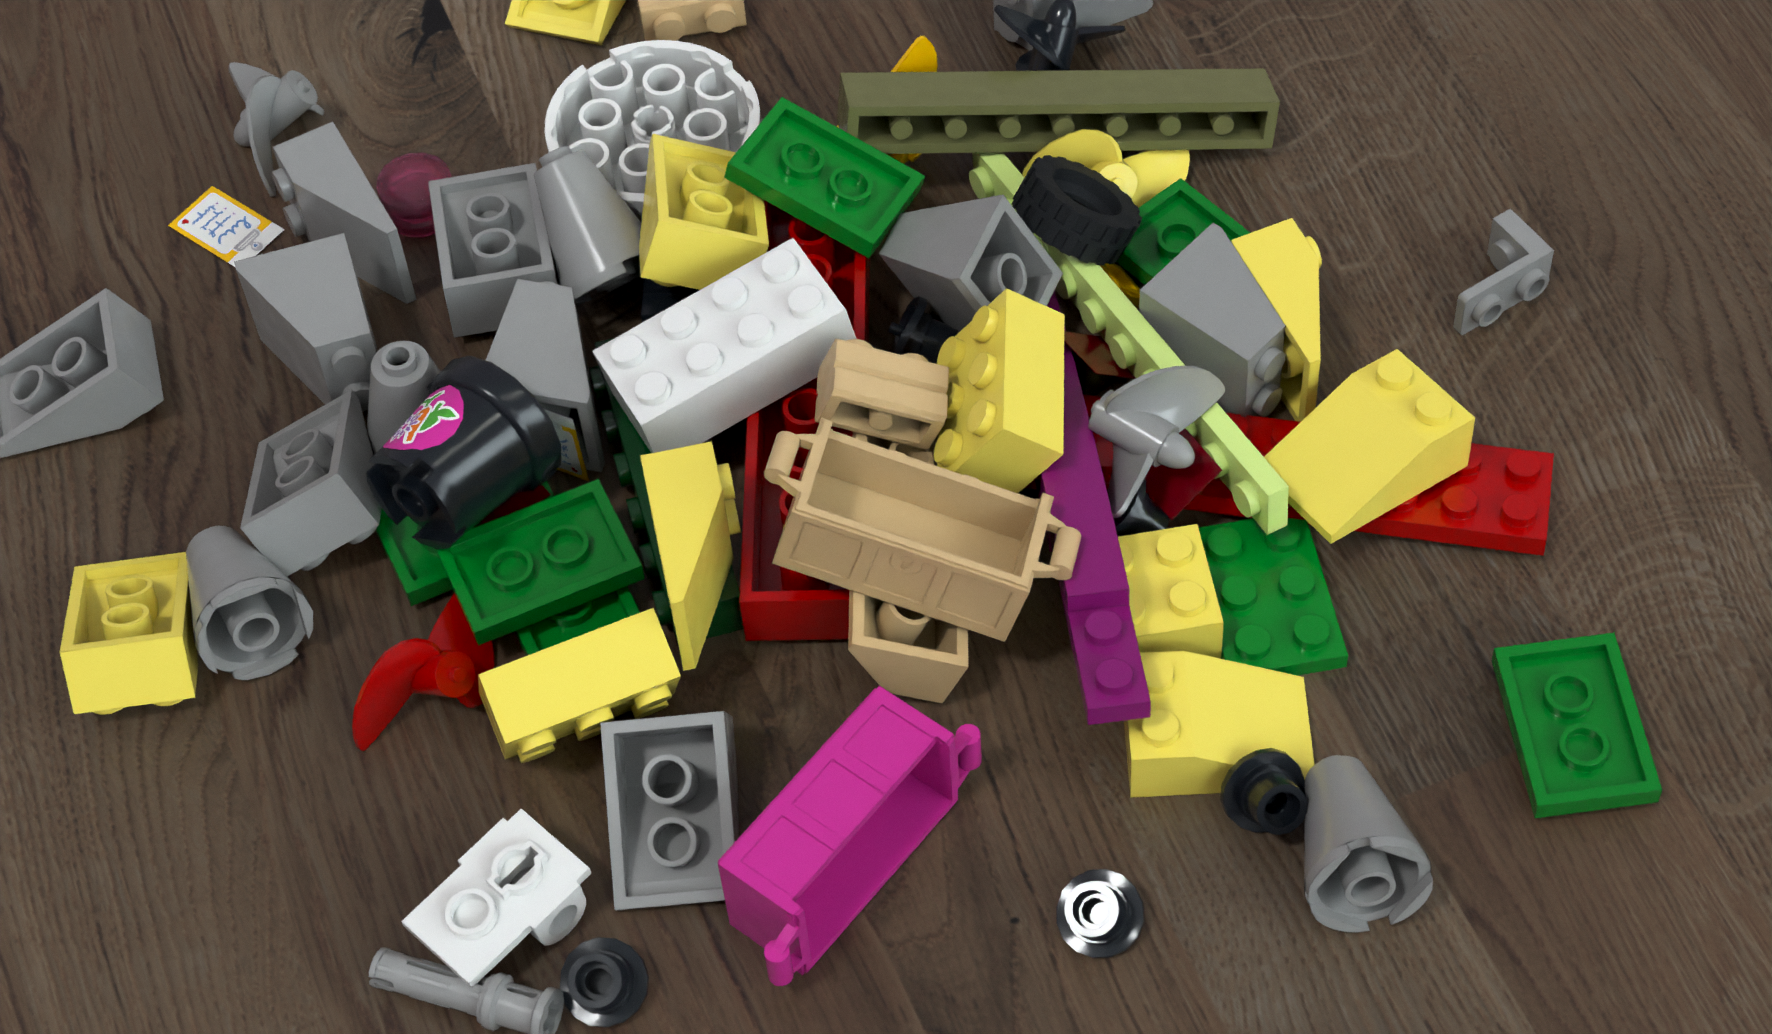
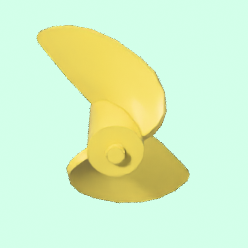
[1022,129,1190,208]

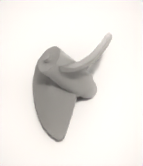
[229,62,325,197]
[1088,366,1225,518]

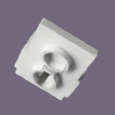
[401,809,592,988]

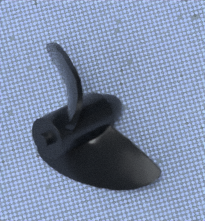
[994,0,1126,71]

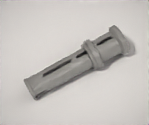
[369,947,564,1034]

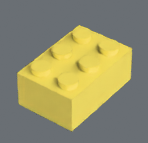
[933,288,1065,493]
[478,607,681,763]

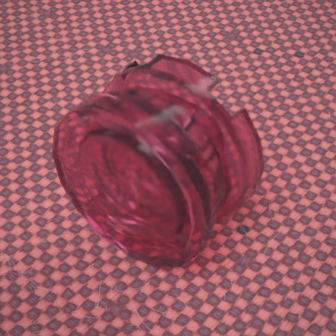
[376,153,452,237]

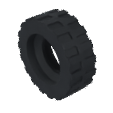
[1012,155,1142,265]

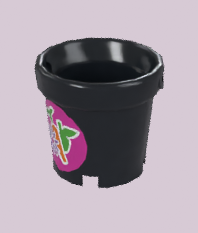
[366,356,562,550]

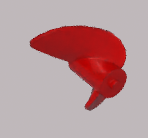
[352,593,494,751]

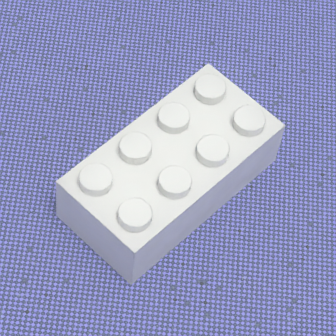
[592,238,857,453]

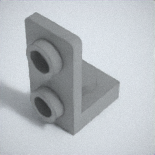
[1453,209,1554,335]

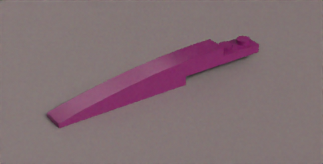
[1035,290,1151,725]

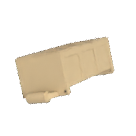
[764,417,1081,642]

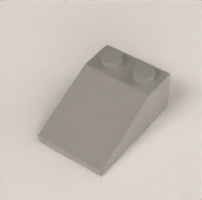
[271,122,417,304]
[428,163,557,338]
[0,288,164,458]
[240,389,382,576]
[600,711,739,911]

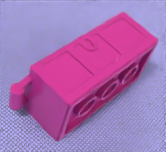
[718,686,982,986]

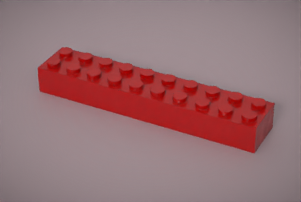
[739,200,870,641]

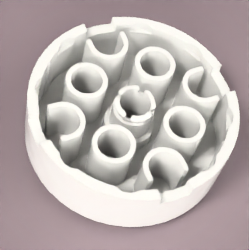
[544,40,762,221]

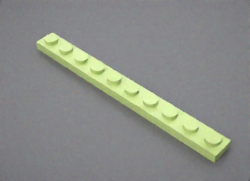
[969,152,1289,535]

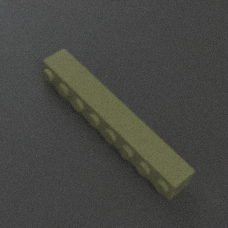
[837,68,1280,154]

